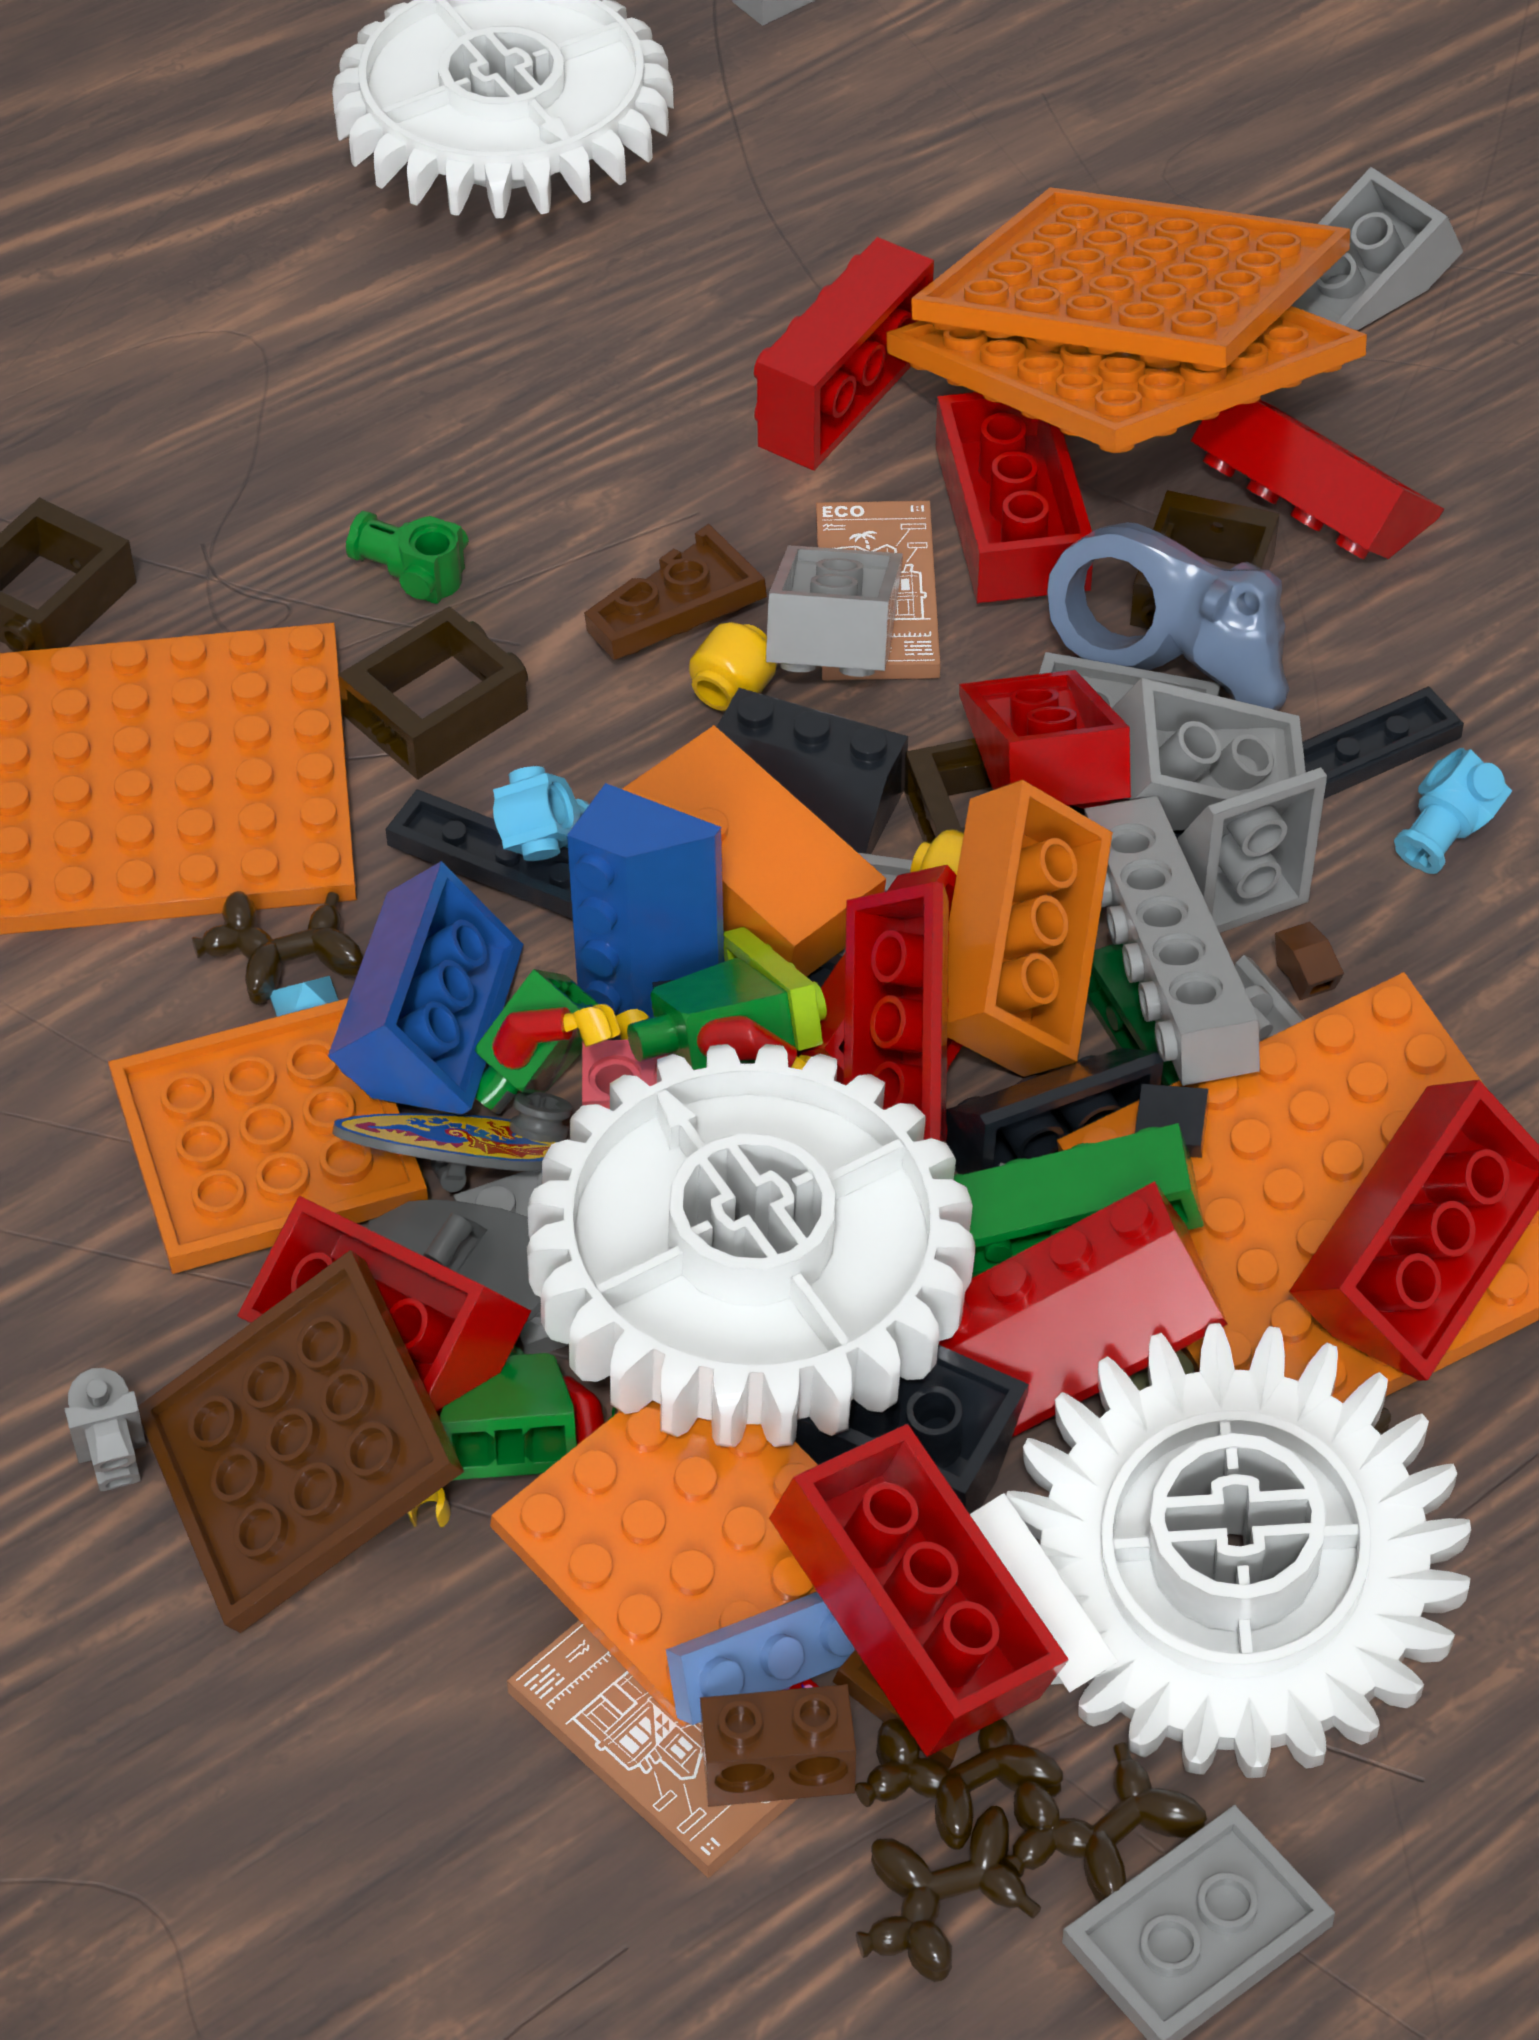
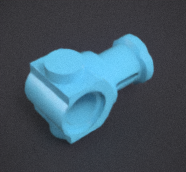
[1394,748,1512,874]
[493,766,590,861]

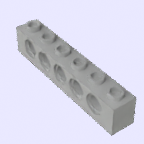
[1084,796,1260,1086]

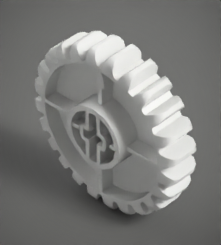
[527,1044,976,1448]

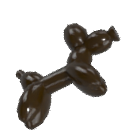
[192,891,363,1005]
[855,1718,1063,1850]
[1002,1742,1207,1903]
[856,1806,1041,1982]

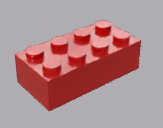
[754,237,934,471]
[936,392,1093,603]
[769,1424,1069,1757]

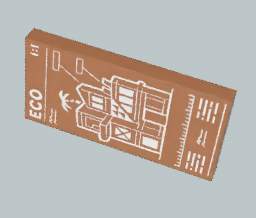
[816,501,940,680]
[507,1620,797,1879]

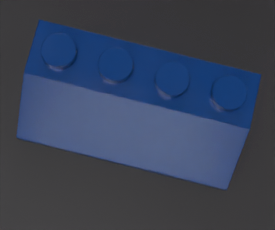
[567,783,724,1018]
[328,861,524,1115]

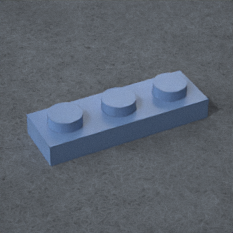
[666,1592,855,1725]

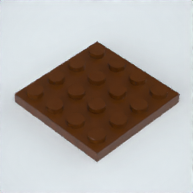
[138,1250,464,1633]

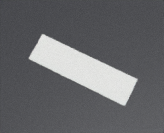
[970,1493,1119,1693]

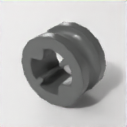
[509,1092,573,1143]

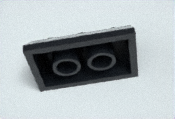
[717,688,908,854]
[946,1048,1164,1175]
[795,1345,1029,1514]

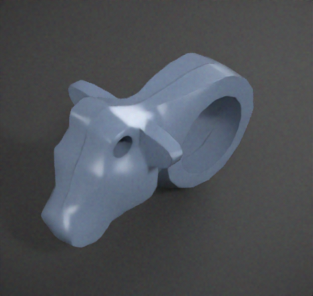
[1047,522,1289,711]

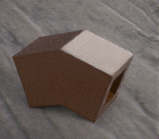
[1275,921,1344,1000]

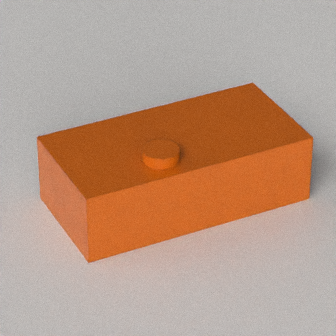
[622,725,887,977]
[947,780,1113,1077]

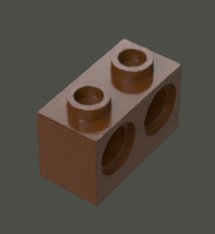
[700,1684,856,1807]

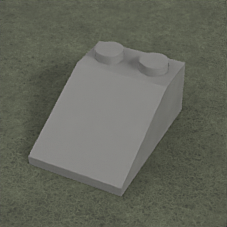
[1291,167,1463,331]
[766,545,903,677]
[1112,678,1306,831]
[1177,767,1327,933]

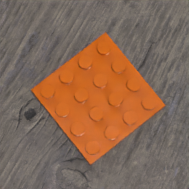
[108,998,428,1274]
[490,1400,818,1727]

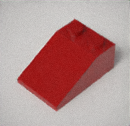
[959,670,1131,809]

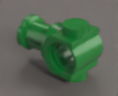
[346,511,469,605]

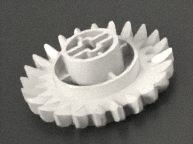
[332,0,674,218]
[1006,1323,1471,1778]

